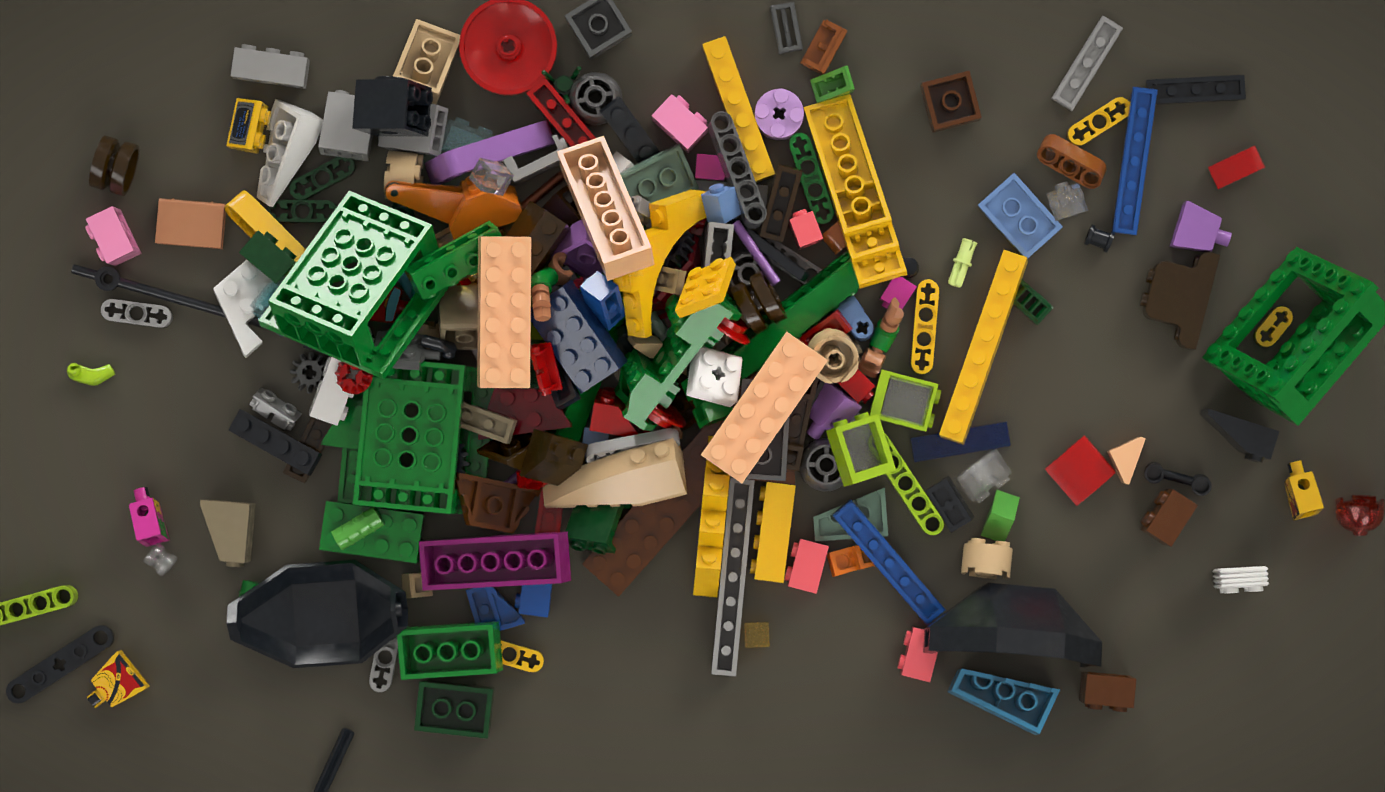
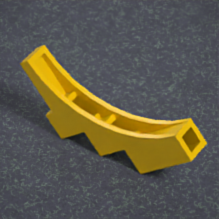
[613,189,706,338]
[693,436,730,598]

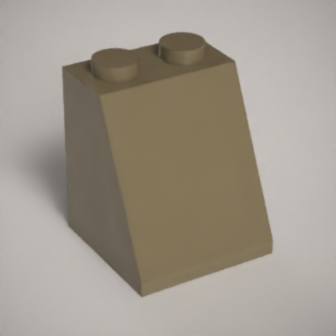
[438,283,478,350]
[200,499,256,567]

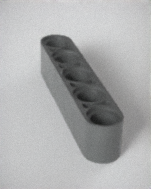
[708,111,767,229]

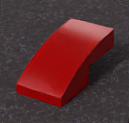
[1208,146,1265,189]

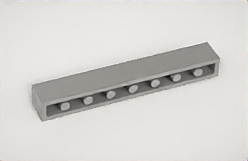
[711,478,755,676]

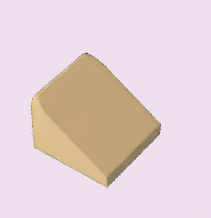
[627,335,663,358]
[401,572,433,598]

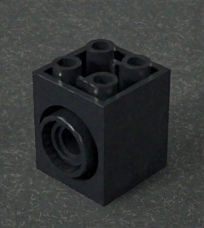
[352,76,433,137]

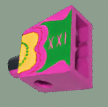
[129,487,170,547]

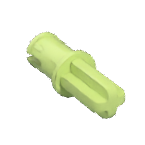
[948,238,977,288]

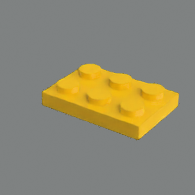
[675,257,736,318]

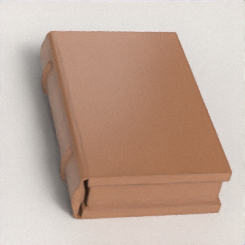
[155,198,226,249]

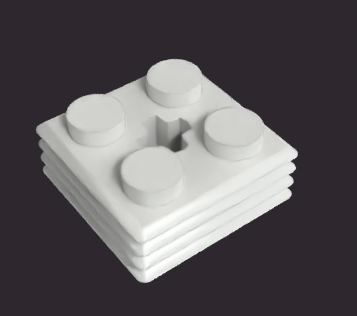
[686,346,743,407]
[1212,566,1269,594]

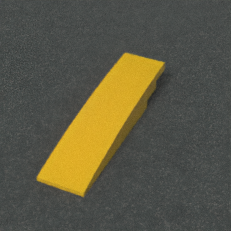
[803,94,907,289]

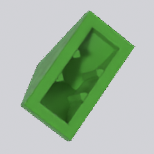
[810,66,855,103]
[980,489,1020,541]

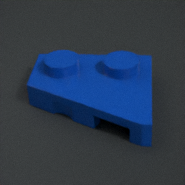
[466,587,525,631]

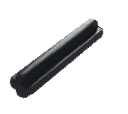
[314,728,354,792]

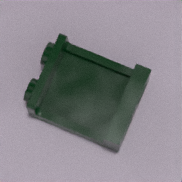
[565,504,632,555]

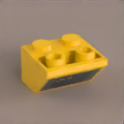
[226,98,271,154]

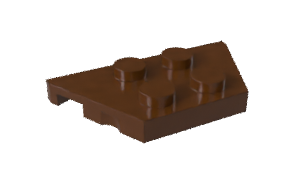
[455,472,541,534]

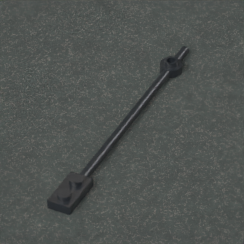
[71,264,324,354]

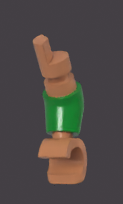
[531,252,573,322]
[858,297,904,378]

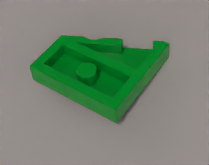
[321,399,363,450]

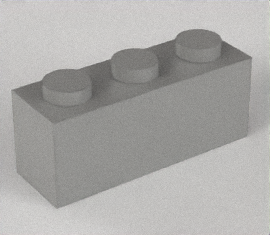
[231,44,310,89]

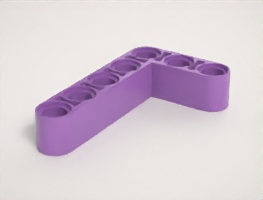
[424,120,555,185]

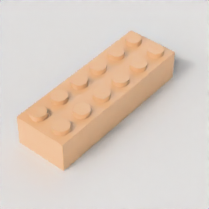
[557,136,655,281]
[477,236,531,388]
[701,332,828,483]

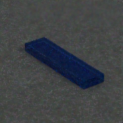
[910,422,1011,462]

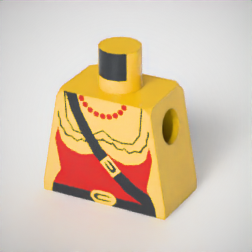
[1284,460,1324,520]
[87,650,150,708]

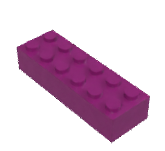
[419,531,571,591]

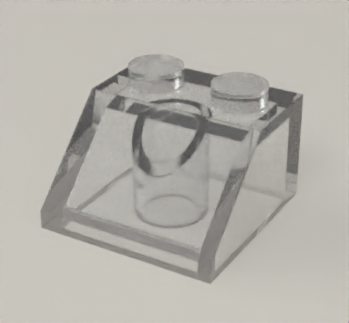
[953,449,1012,503]

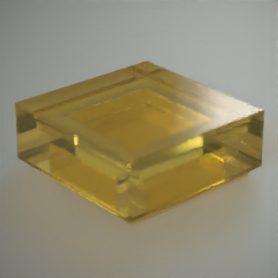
[744,622,770,648]

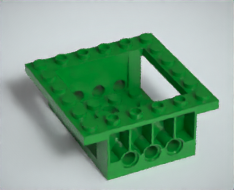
[258,191,449,379]
[1202,247,1385,426]
[337,362,494,514]

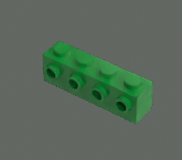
[405,221,502,300]

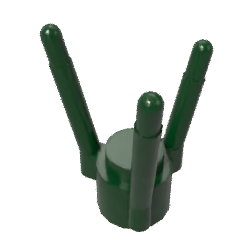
[541,66,581,104]

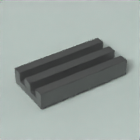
[770,1,803,55]

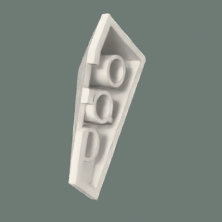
[257,99,323,207]

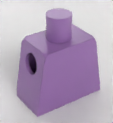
[1169,201,1232,252]
[806,383,862,440]

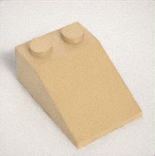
[393,19,460,105]

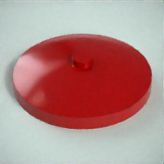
[459,0,557,96]

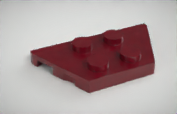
[478,382,572,440]

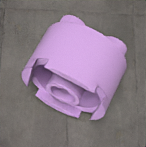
[754,88,804,140]

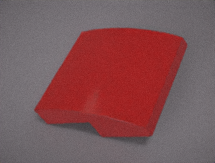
[1045,435,1116,506]

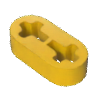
[1254,306,1293,347]

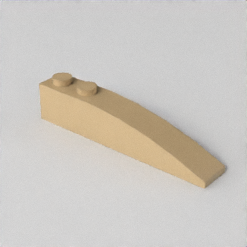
[543,438,687,508]

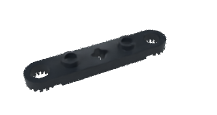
[6,625,114,704]

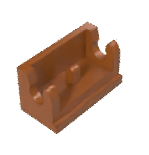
[800,20,848,75]

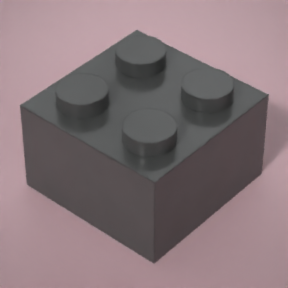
[564,0,632,60]

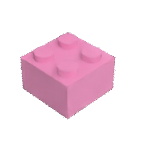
[652,94,708,153]
[85,206,142,266]

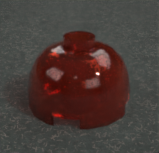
[1335,495,1385,536]

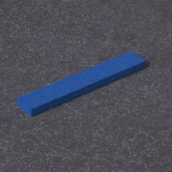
[1112,87,1158,235]
[832,499,945,625]

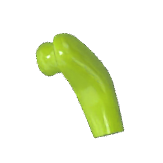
[67,363,116,386]

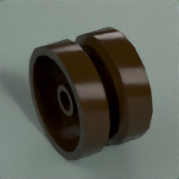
[89,135,140,196]
[731,271,787,335]

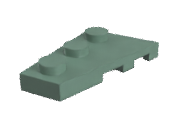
[813,487,888,541]

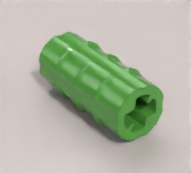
[331,507,385,550]

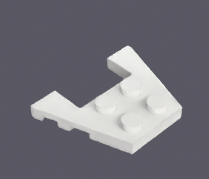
[213,260,279,358]

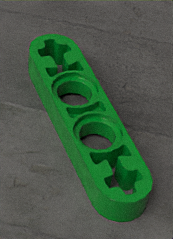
[789,133,834,225]

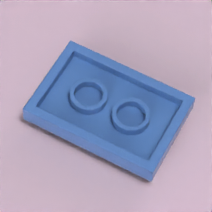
[977,173,1063,259]

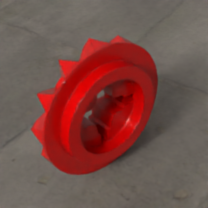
[335,361,373,394]

